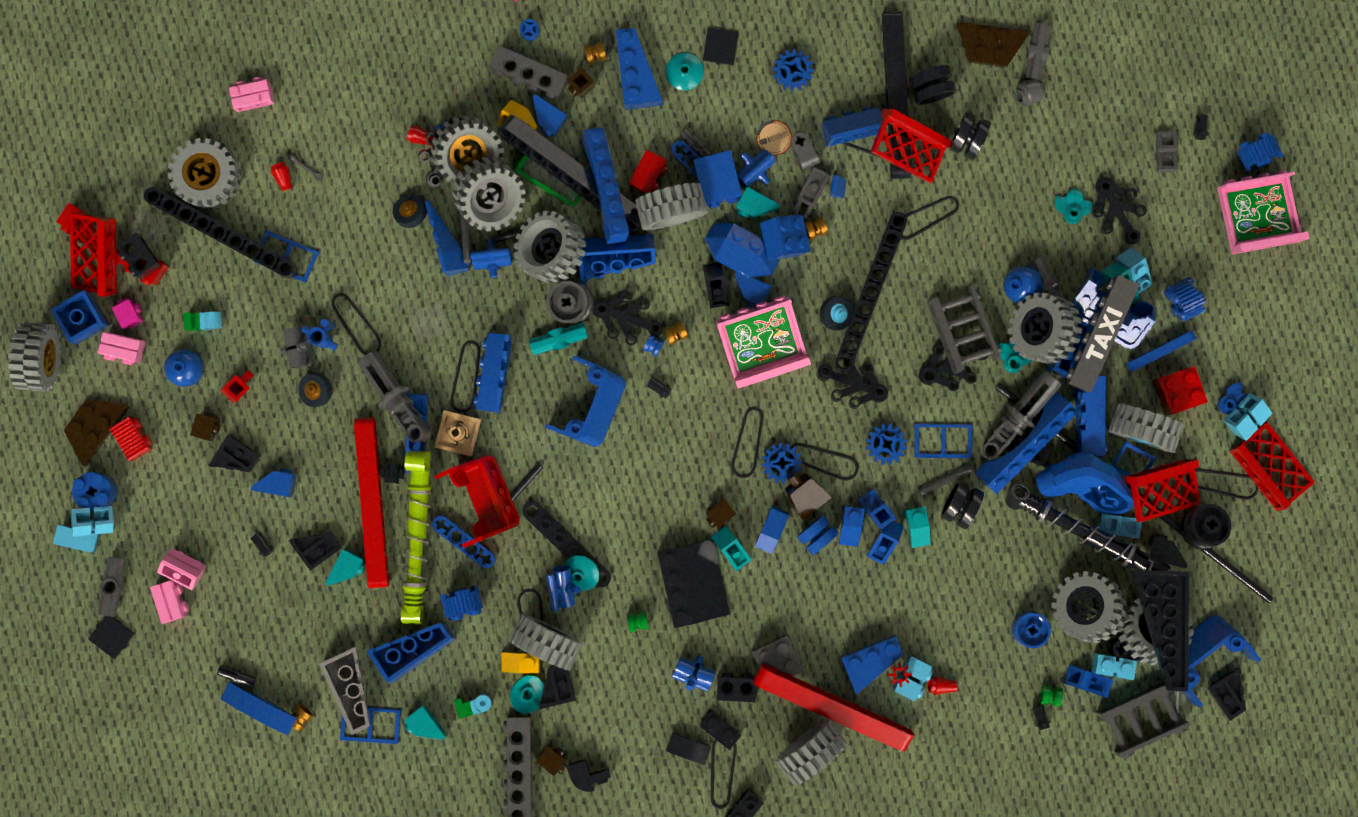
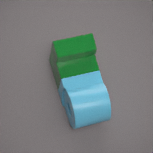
[183,312,222,332]
[454,694,492,719]

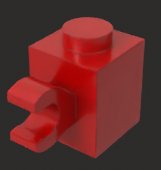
[219,370,254,403]

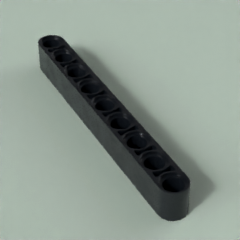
[882,11,912,179]
[498,115,641,232]
[143,187,298,279]
[836,212,907,374]

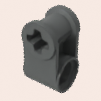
[790,133,820,171]

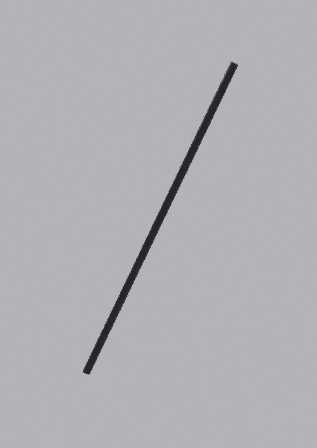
[996,384,1273,604]

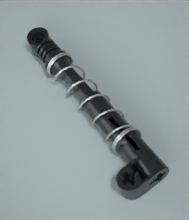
[1005,484,1171,571]

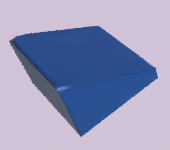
[830,175,846,198]

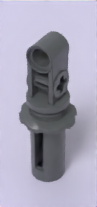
[358,351,431,443]
[982,371,1062,459]

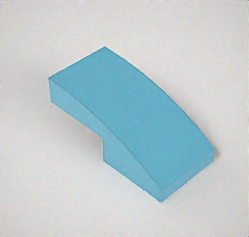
[1100,514,1142,538]
[53,525,99,553]

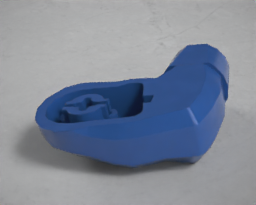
[1036,452,1134,515]

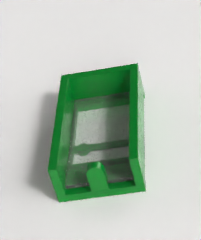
[514,155,581,210]

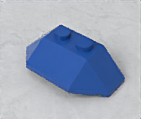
[704,223,780,278]

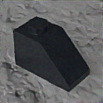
[702,262,729,309]
[1146,533,1187,568]

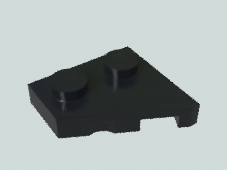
[208,434,261,472]

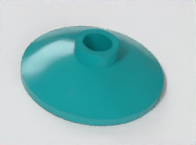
[666,53,704,90]
[564,555,600,591]
[510,675,544,714]

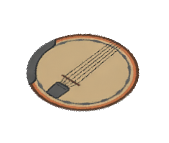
[756,120,792,156]

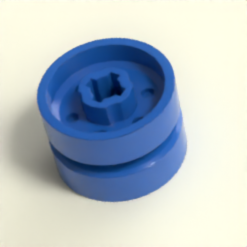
[797,514,839,555]
[1011,611,1051,648]

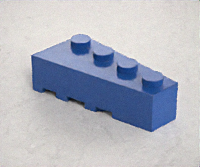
[616,28,663,110]
[1074,376,1107,458]
[367,623,456,683]

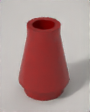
[406,125,434,146]
[270,162,293,192]
[927,676,957,695]

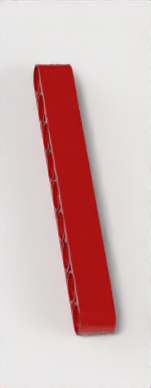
[354,417,389,589]
[753,664,915,752]

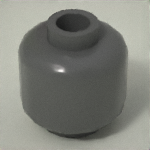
[1015,79,1044,106]

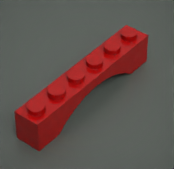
[56,203,169,286]

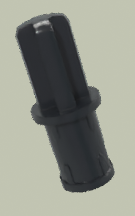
[217,665,257,689]

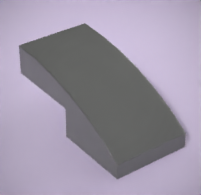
[1156,131,1178,173]

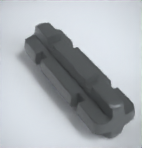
[681,128,711,158]

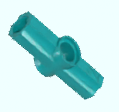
[529,323,588,356]

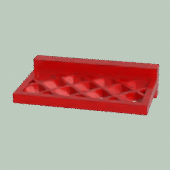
[870,109,952,183]
[70,212,117,297]
[1230,422,1315,511]
[1125,459,1201,522]

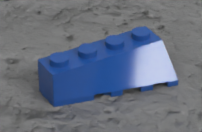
[579,234,656,283]
[474,333,512,413]

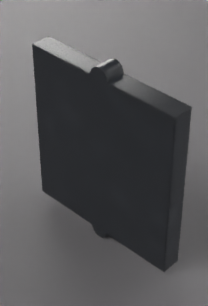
[703,28,739,66]
[88,616,135,660]

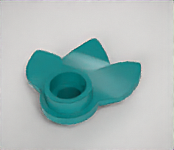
[1054,188,1092,224]
[999,340,1032,373]

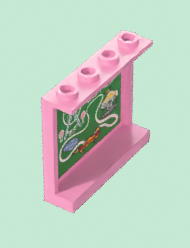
[1217,170,1310,255]
[715,295,811,389]

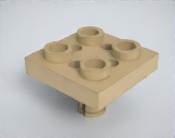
[434,410,482,457]

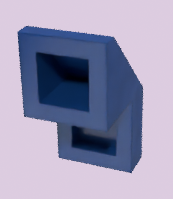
[858,489,896,530]
[755,506,790,554]
[1064,665,1113,698]

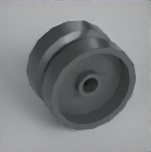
[547,281,594,323]

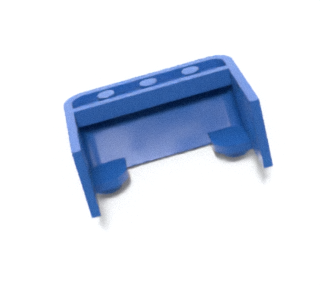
[545,356,626,447]
[1182,615,1261,708]

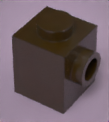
[567,67,595,99]
[190,411,221,441]
[706,499,736,529]
[536,744,567,776]

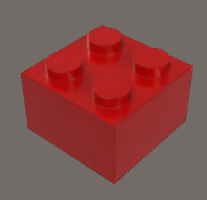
[1153,366,1208,416]

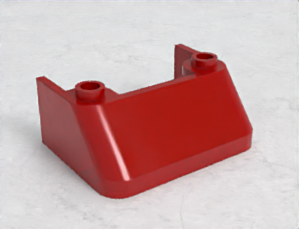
[434,455,519,548]

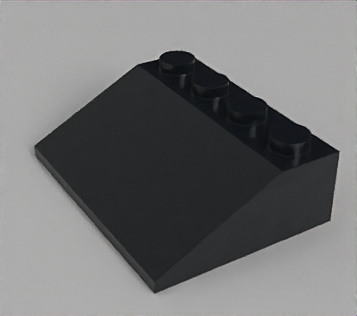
[657,539,730,628]

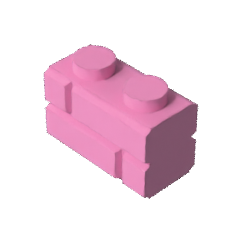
[229,77,274,112]
[98,331,146,366]
[157,548,206,590]
[150,580,189,624]

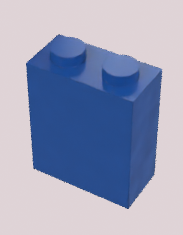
[693,150,742,209]

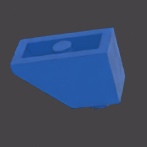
[533,94,568,137]
[734,271,771,308]
[250,468,296,497]
[838,506,865,547]
[867,521,904,565]

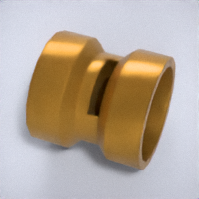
[583,41,607,65]
[805,216,828,241]
[663,321,688,346]
[292,704,314,731]

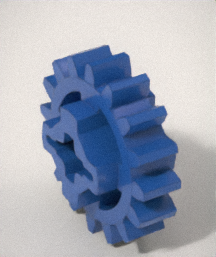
[772,49,814,92]
[865,424,907,465]
[761,443,803,484]

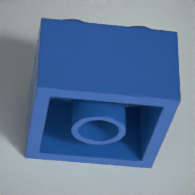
[760,214,811,261]
[50,290,110,344]

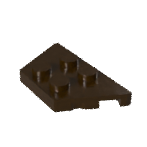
[956,22,1030,68]
[64,399,129,467]

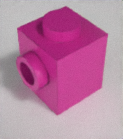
[112,298,144,330]

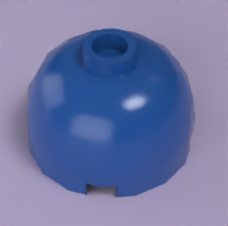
[1003,266,1043,303]
[164,349,204,387]

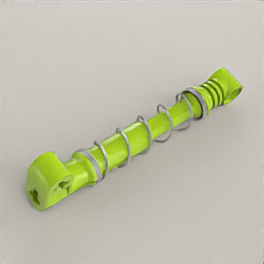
[401,450,431,625]

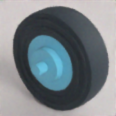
[820,296,854,331]

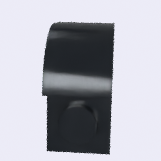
[567,759,611,792]

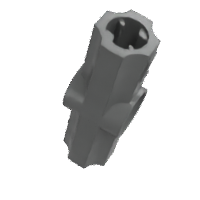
[1024,23,1051,82]
[1027,256,1061,297]
[98,557,126,617]

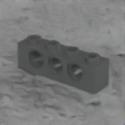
[489,45,569,100]

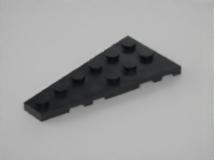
[1131,570,1189,691]

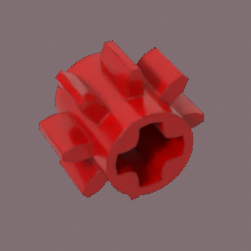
[888,662,912,687]

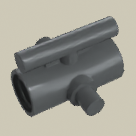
[281,327,315,368]

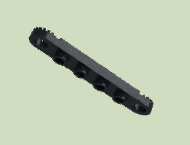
[522,501,611,587]

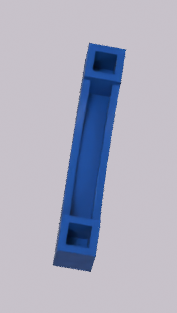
[582,127,629,244]
[975,392,1078,494]

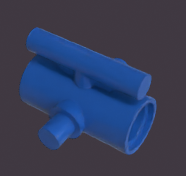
[737,149,775,188]
[470,239,512,278]
[301,319,339,351]
[546,565,580,612]
[672,656,716,692]

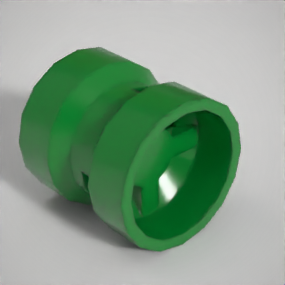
[627,611,649,633]
[1039,684,1063,707]

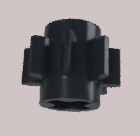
[380,463,405,484]

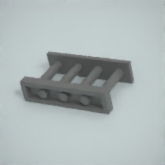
[927,285,1001,374]
[1096,682,1191,758]

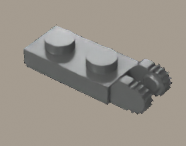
[791,166,831,222]

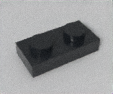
[700,711,741,751]

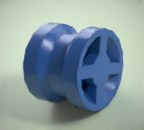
[520,19,540,41]
[643,333,665,357]

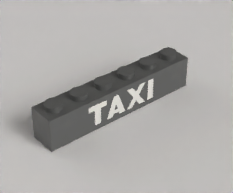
[1066,275,1140,393]

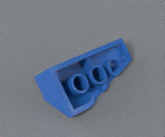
[425,200,471,277]

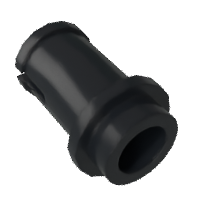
[1193,115,1209,140]
[647,376,672,399]
[250,532,273,558]
[1032,704,1051,730]

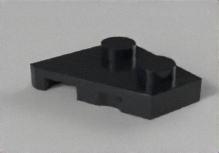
[289,532,343,571]
[539,665,576,709]
[1206,667,1246,721]

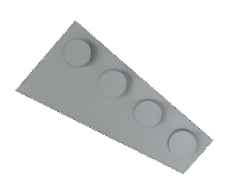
[320,647,371,735]

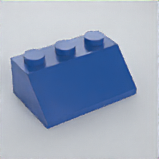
[821,106,883,147]

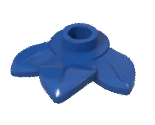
[1217,383,1248,416]

